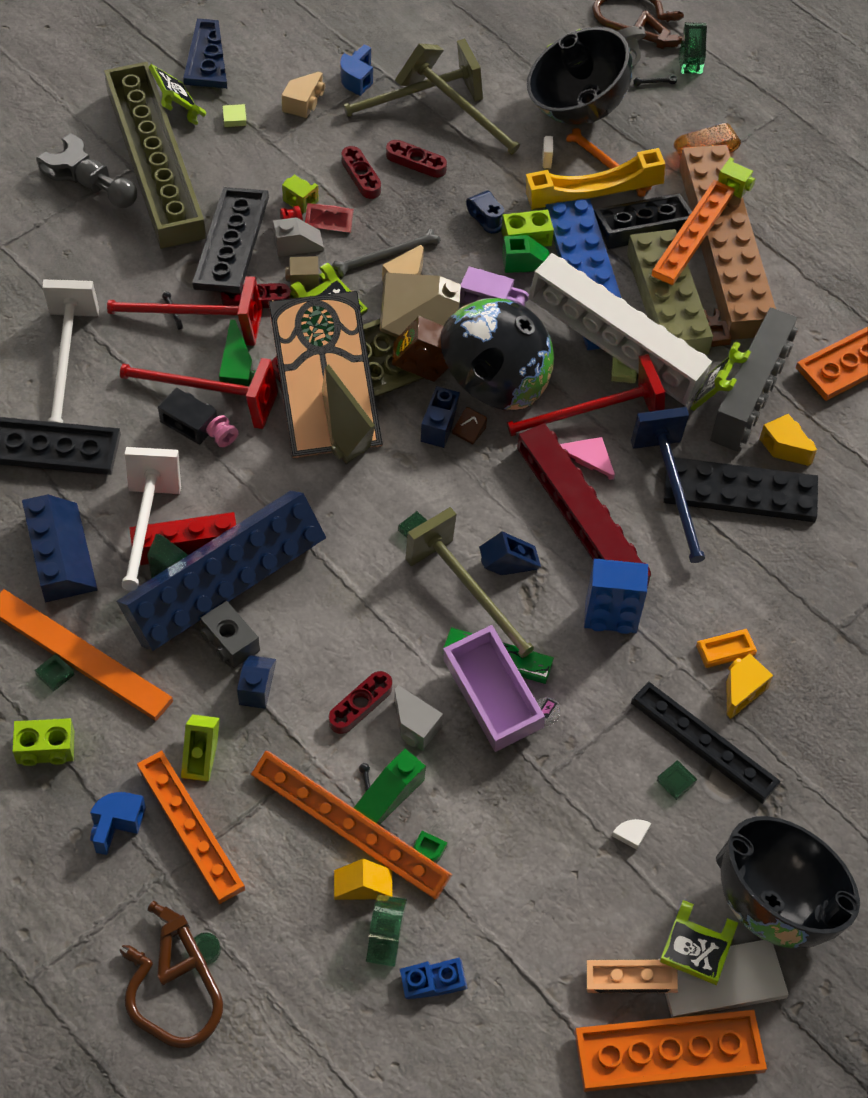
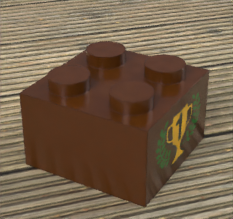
[392,316,448,382]

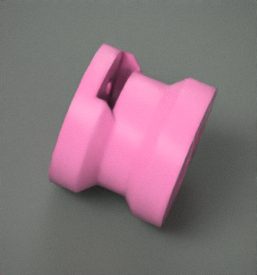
[206,415,238,447]

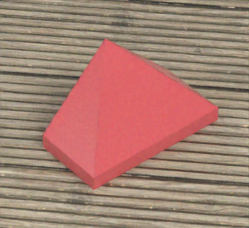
[305,203,354,233]

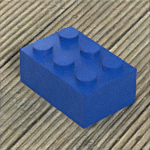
[584,559,648,634]

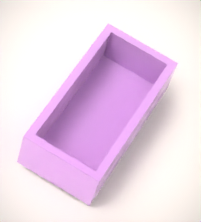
[443,625,545,752]

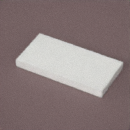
[658,940,789,1018]

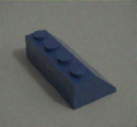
[22,494,98,603]

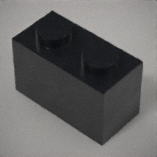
[158,387,217,445]

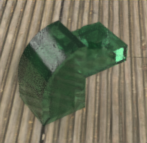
[366,894,407,967]

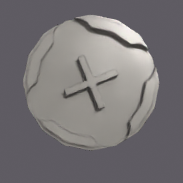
[617,26,646,67]

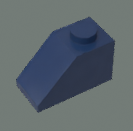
[479,531,541,576]
[237,655,276,709]

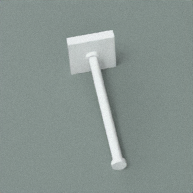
[42,279,99,423]
[122,447,181,591]

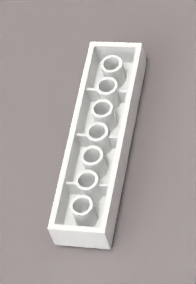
[528,253,712,406]

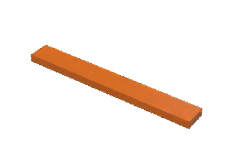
[0,589,173,721]
[251,751,453,899]

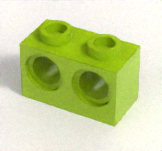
[501,210,554,247]
[12,718,75,766]

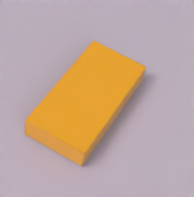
[696,629,757,668]

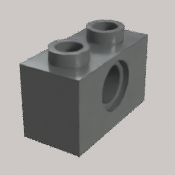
[200,601,260,668]

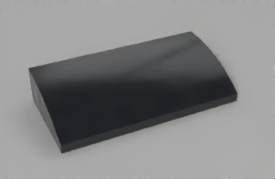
[594,193,692,249]

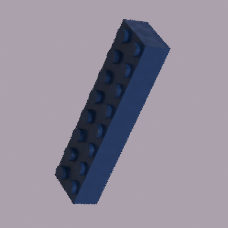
[116,491,326,651]

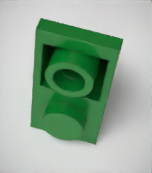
[502,235,549,273]

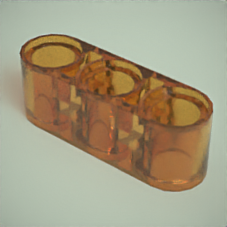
[673,123,741,157]

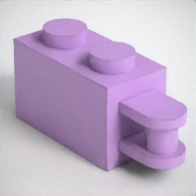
[460,266,529,307]

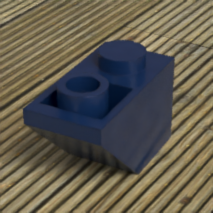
[421,386,460,448]

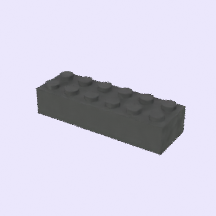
[710,307,798,452]

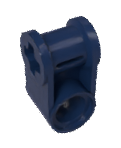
[466,190,504,234]

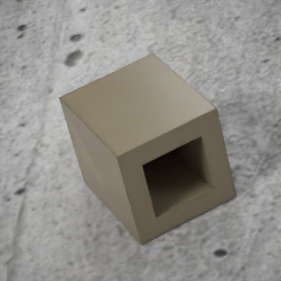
[285,256,319,291]

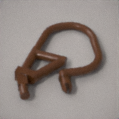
[593,0,689,49]
[120,901,223,1048]

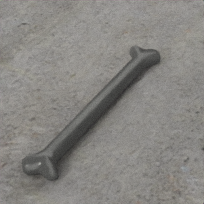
[332,229,441,277]

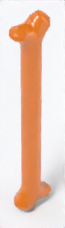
[566,128,652,197]

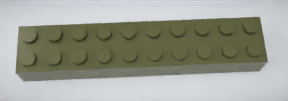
[104,61,206,249]

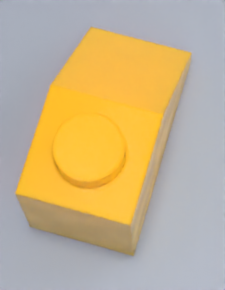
[726,653,773,719]

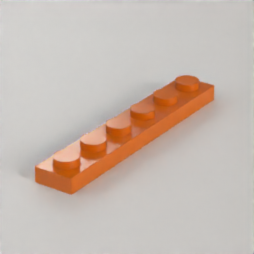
[651,180,735,285]
[137,751,245,904]

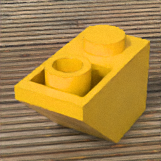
[759,414,817,466]

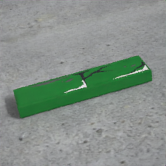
[443,627,554,684]

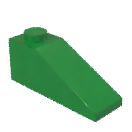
[219,319,256,386]
[354,749,426,825]

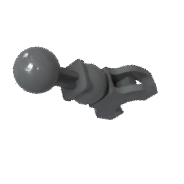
[36,134,137,208]

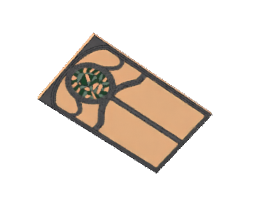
[268,291,383,458]

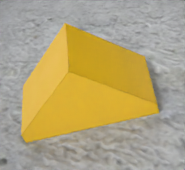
[334,858,392,900]

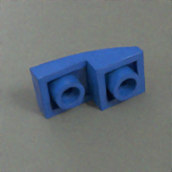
[400,957,468,999]

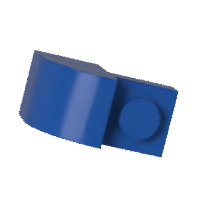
[340,44,373,96]
[90,792,146,855]

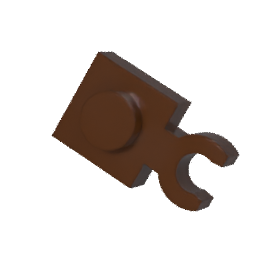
[704,308,732,347]

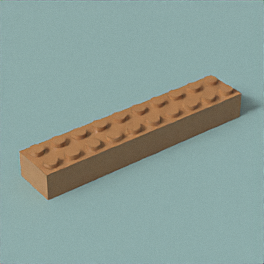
[679,145,776,340]

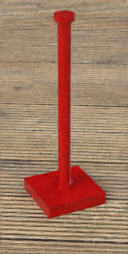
[107,276,263,346]
[507,354,665,436]
[120,358,278,429]

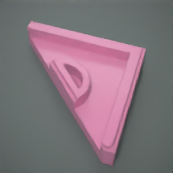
[560,437,615,480]

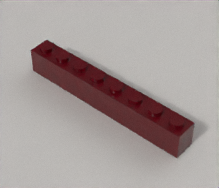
[517,423,651,589]

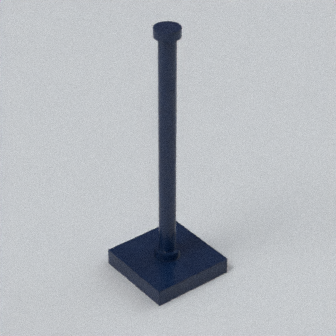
[631,407,705,563]

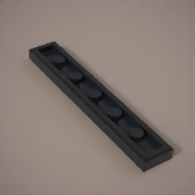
[631,681,781,804]

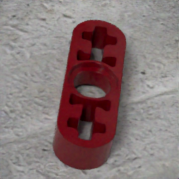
[386,140,447,178]
[341,146,381,199]
[221,283,291,308]
[329,671,392,734]

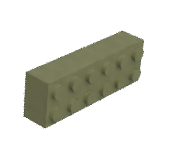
[627,229,713,355]

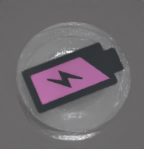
[536,697,561,726]

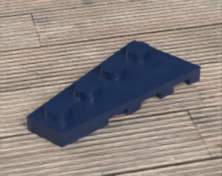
[183,18,227,89]

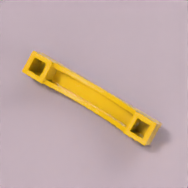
[526,148,665,210]

